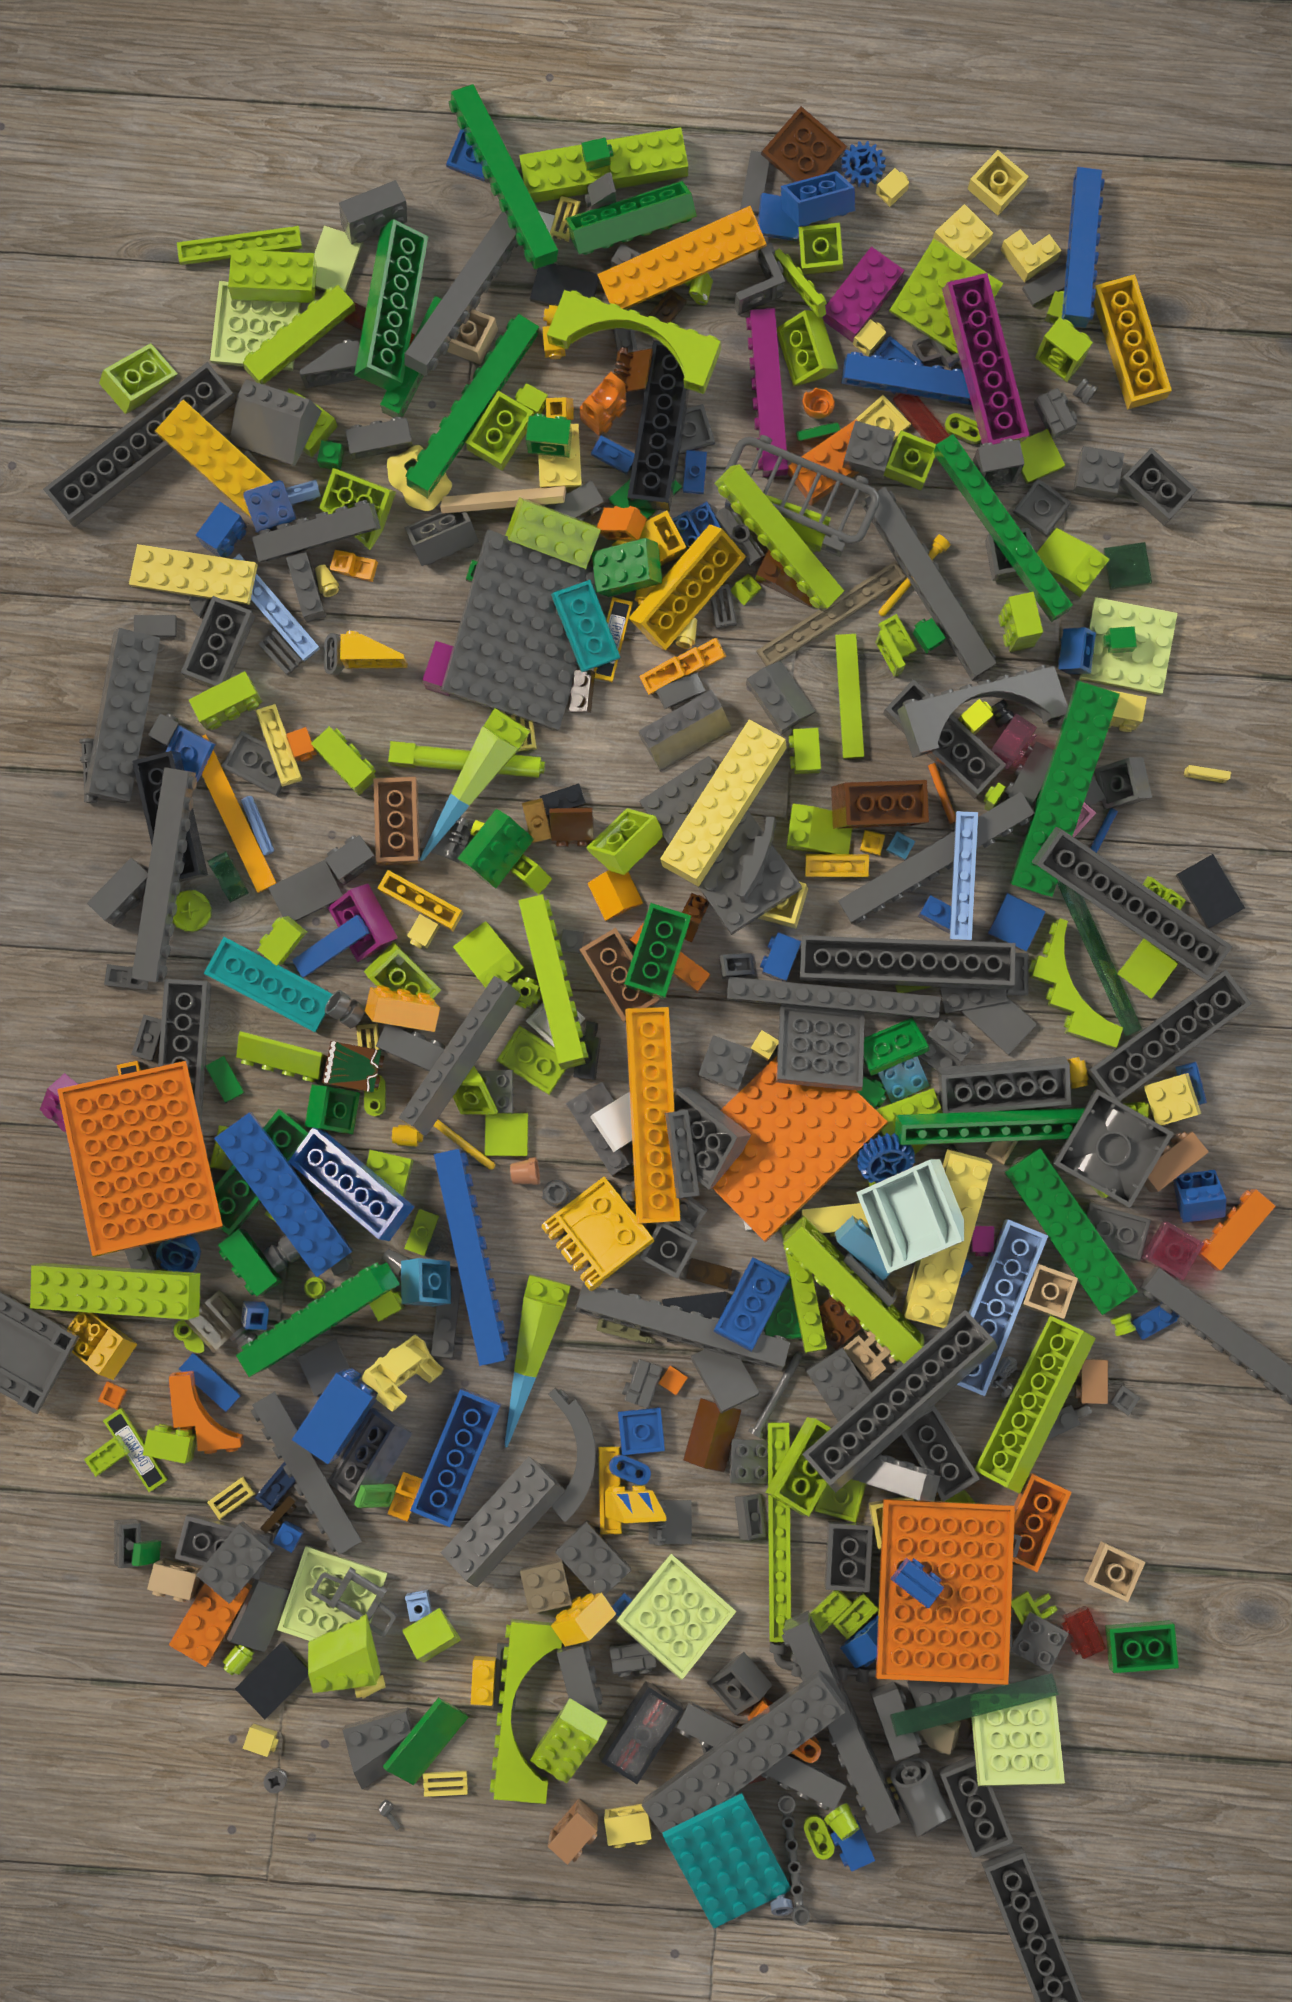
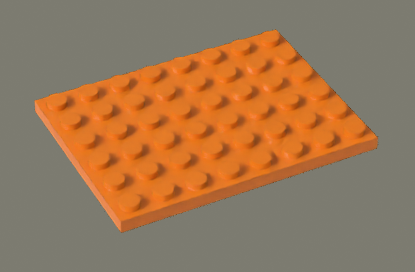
[712,1056,888,1242]
[57,1061,223,1257]
[876,1499,1015,1685]

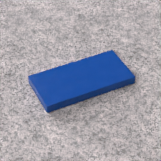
[713,1257,790,1352]

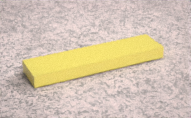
[255,704,302,787]

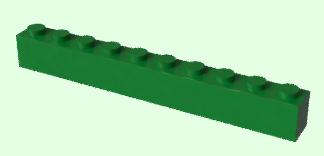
[449,84,558,270]
[405,314,539,499]
[933,434,1073,623]
[895,1108,1085,1145]

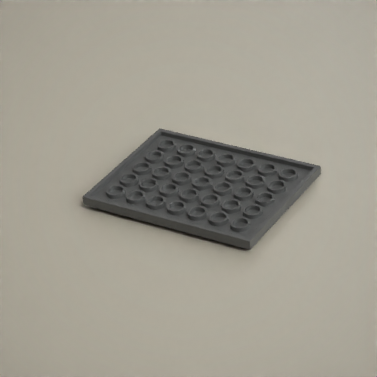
[441,530,598,731]

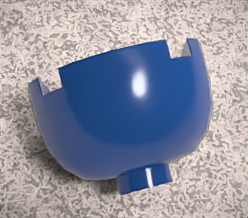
[156,1235,201,1273]

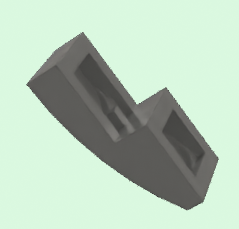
[656,672,705,709]
[104,964,148,990]

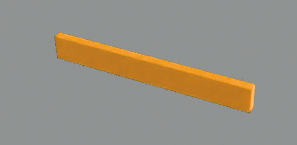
[202,734,277,893]

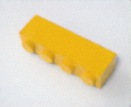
[378,870,464,932]

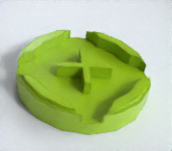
[173,890,212,932]

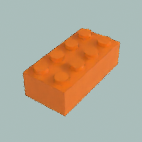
[788,419,860,506]
[1013,1473,1072,1572]
[169,1583,252,1667]

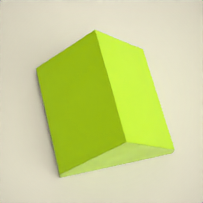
[403,1608,461,1663]

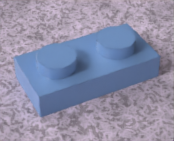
[286,479,321,506]

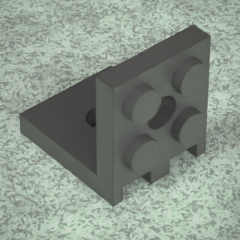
[735,237,785,315]

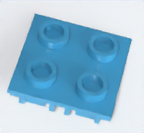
[877,1057,930,1104]

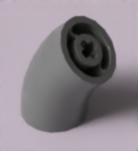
[890,1758,953,1837]

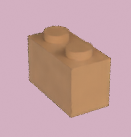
[1075,1359,1108,1404]

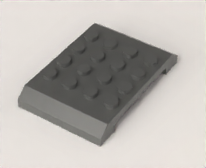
[0,1291,80,1414]

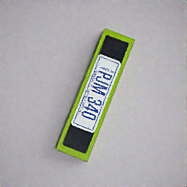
[103,1408,168,1492]

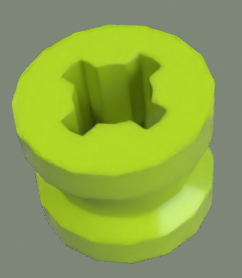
[1110,1313,1136,1336]

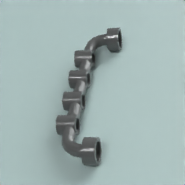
[769,1642,876,1683]
[778,1794,810,1926]

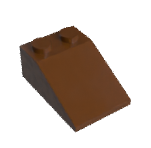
[755,549,829,607]
[549,808,594,847]

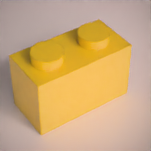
[470,1656,496,1706]

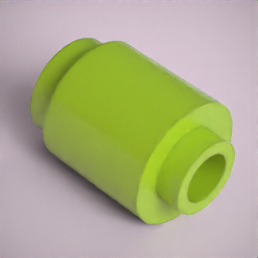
[223,1644,255,1675]

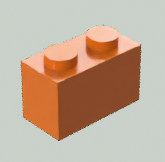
[597,506,647,541]

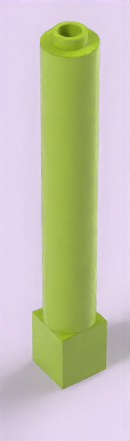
[388,741,545,778]

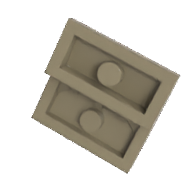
[185,1290,243,1353]

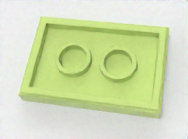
[314,226,363,293]

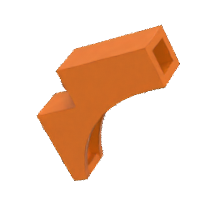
[169,1371,244,1454]

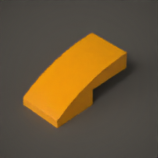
[330,550,378,582]
[387,1472,423,1522]

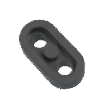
[324,633,344,676]

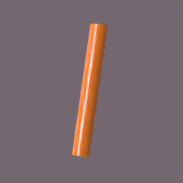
[928,763,956,824]

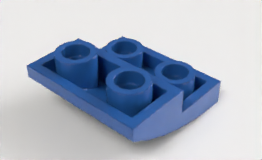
[672,501,722,551]
[988,893,1046,951]

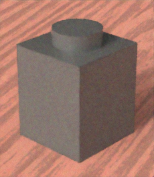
[148,714,180,747]

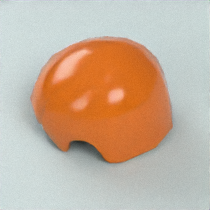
[802,388,835,419]

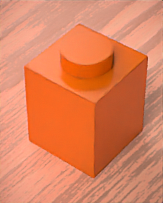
[286,727,317,762]

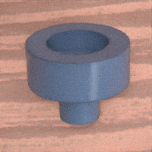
[770,1894,793,1916]

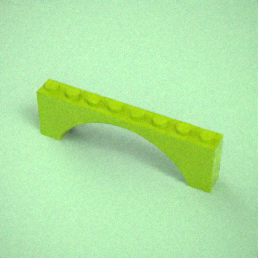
[547,290,721,394]
[490,1619,562,1804]

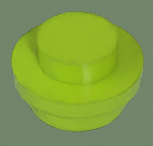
[304,1277,326,1299]

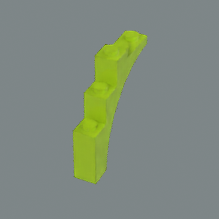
[1028,918,1123,1049]

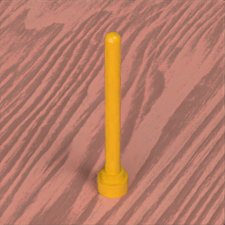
[878,534,951,616]
[433,1119,495,1170]

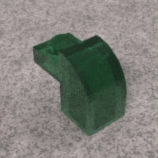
[207,851,249,903]

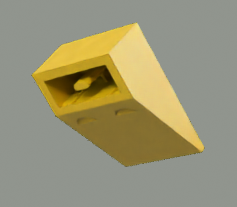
[612,511,686,566]
[67,1312,137,1380]

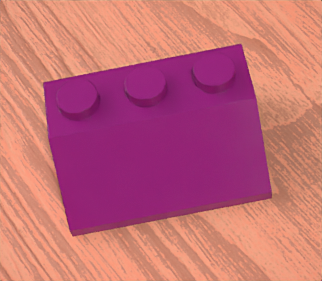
[328,883,398,962]

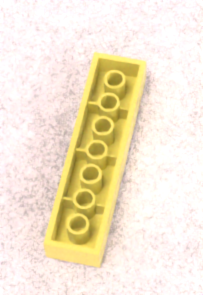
[660,720,787,887]
[902,1149,992,1328]

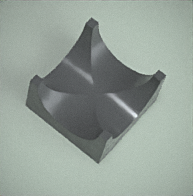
[1052,1089,1174,1208]

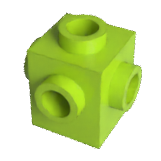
[512,977,541,1009]

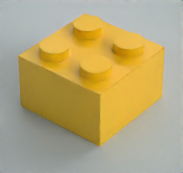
[551,1593,616,1647]

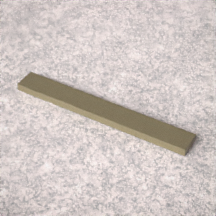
[756,561,907,666]

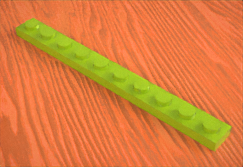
[767,1422,791,1642]

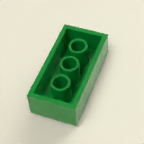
[624,903,691,999]

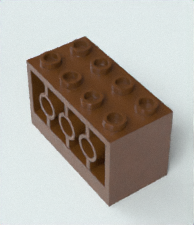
[831,780,929,829]

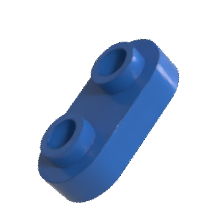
[609,1455,651,1485]

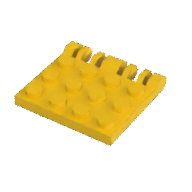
[541,1176,655,1291]

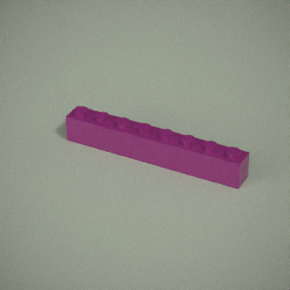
[746,308,788,477]

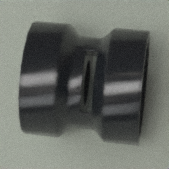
[991,699,1016,728]

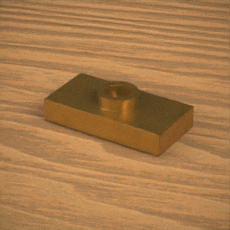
[522,798,551,843]

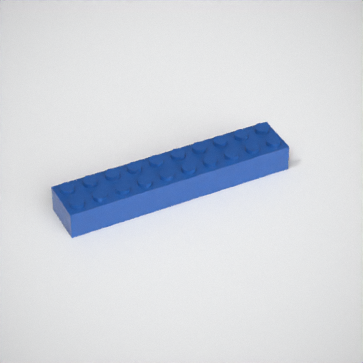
[434,1149,510,1366]

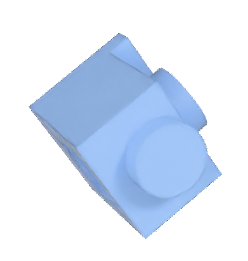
[405,1590,432,1622]

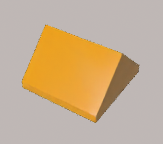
[587,870,643,921]

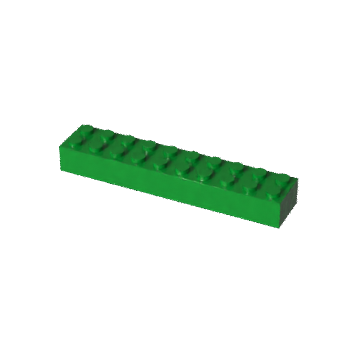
[1010,681,1120,897]

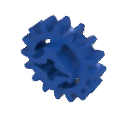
[841,141,886,187]

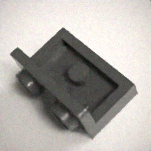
[670,1197,708,1235]

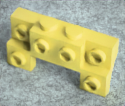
[361,1335,444,1412]

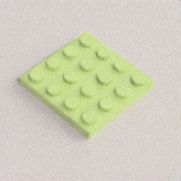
[210,281,301,371]
[1079,597,1177,695]
[277,1545,388,1641]
[615,1554,736,1680]
[970,1693,1065,1786]

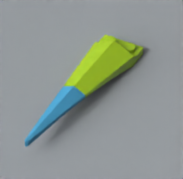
[420,708,531,861]
[505,1274,571,1448]

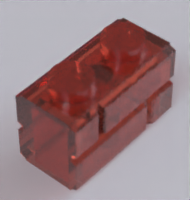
[1061,1606,1107,1659]

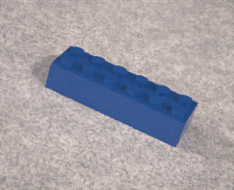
[288,1127,414,1241]
[410,1388,501,1527]

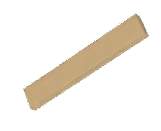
[440,486,566,514]

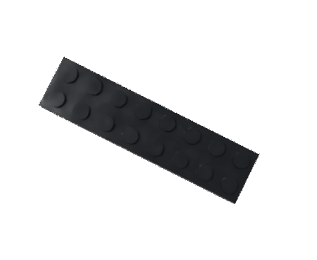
[627,340,690,512]

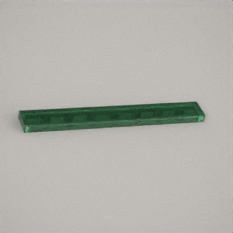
[1057,881,1142,1036]
[890,1673,1059,1737]

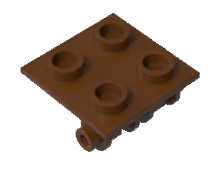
[614,348,653,392]
[819,1296,862,1350]

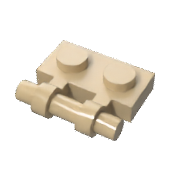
[843,1330,895,1382]

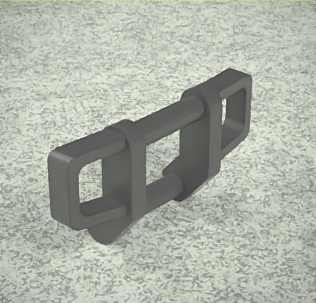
[311,1567,397,1637]

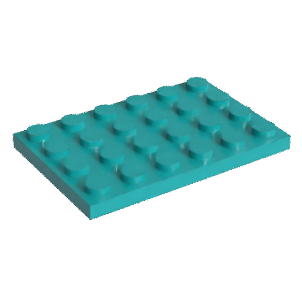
[662,1793,791,1929]

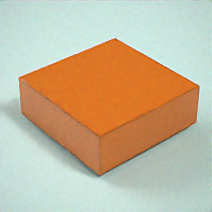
[658,1365,688,1395]
[98,1381,127,1410]

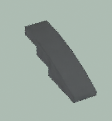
[740,816,776,903]

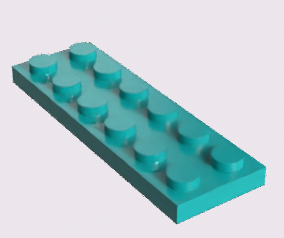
[204,937,333,1033]

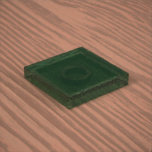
[1103,542,1152,590]

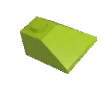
[453,1066,498,1115]

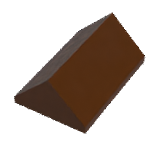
[683,1398,742,1472]

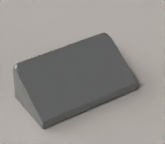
[735,1493,766,1540]

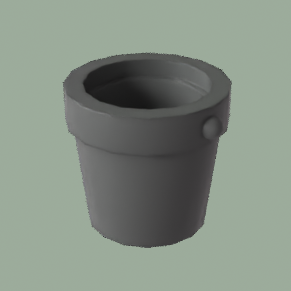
[542,1180,572,1207]

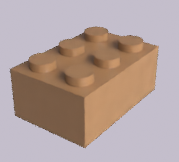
[1144,1131,1209,1192]
[548,1799,598,1865]

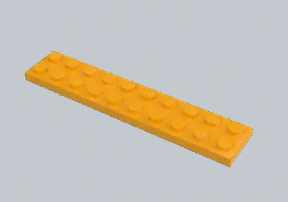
[625,1007,680,1223]

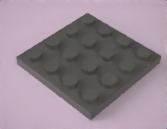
[776,1004,865,1091]

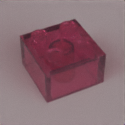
[991,713,1037,769]
[1141,1221,1204,1281]

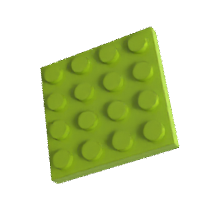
[889,239,1003,354]

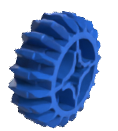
[857,1133,915,1184]

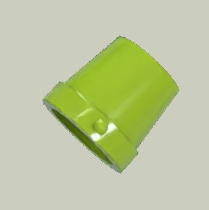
[824,1803,860,1841]

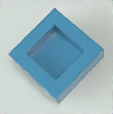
[886,831,916,861]

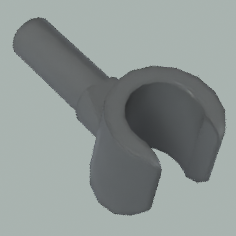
[379,1799,400,1830]

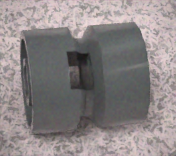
[325,990,365,1029]
[263,1235,302,1273]

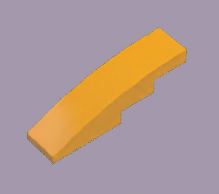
[639,638,726,695]

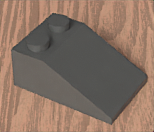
[299,339,361,388]

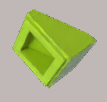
[731,574,763,605]

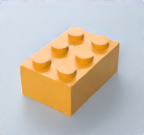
[365,985,440,1032]

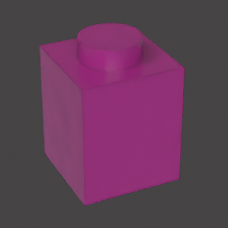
[970,1226,994,1256]

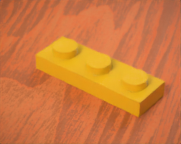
[805,854,869,877]

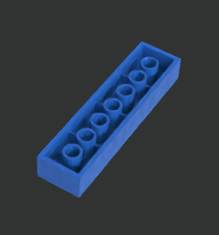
[214,1112,353,1277]

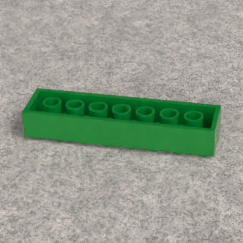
[354,219,428,391]
[1003,1148,1138,1315]
[236,1262,400,1377]

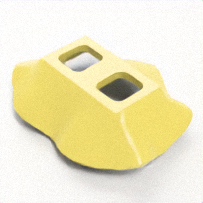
[387,445,452,511]

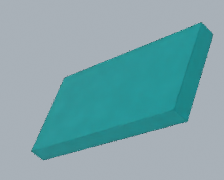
[551,580,621,673]

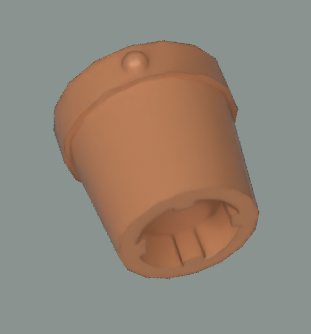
[510,1157,540,1185]

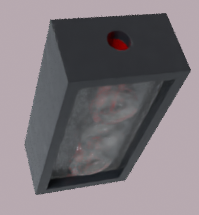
[598,1681,685,1784]

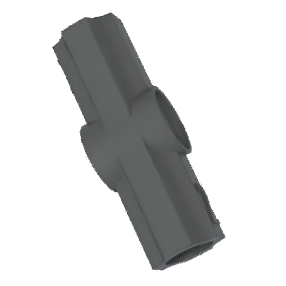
[715,507,765,567]

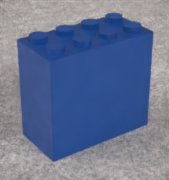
[292,1368,378,1464]

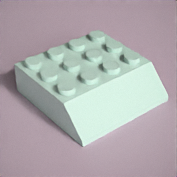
[856,1159,964,1273]

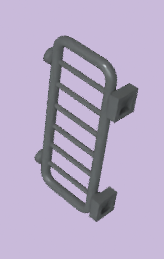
[724,435,880,557]

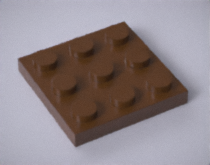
[761,106,848,183]

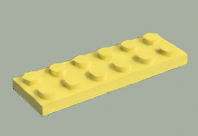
[129,544,258,605]

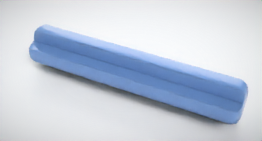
[241,796,274,855]

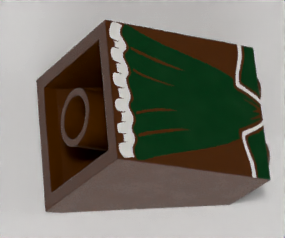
[322,1041,384,1093]

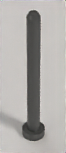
[748,1351,803,1439]

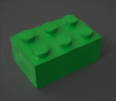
[592,538,662,597]
[458,809,534,889]
[218,1229,283,1297]
[1105,1620,1179,1673]

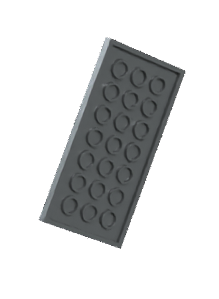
[639,756,802,935]

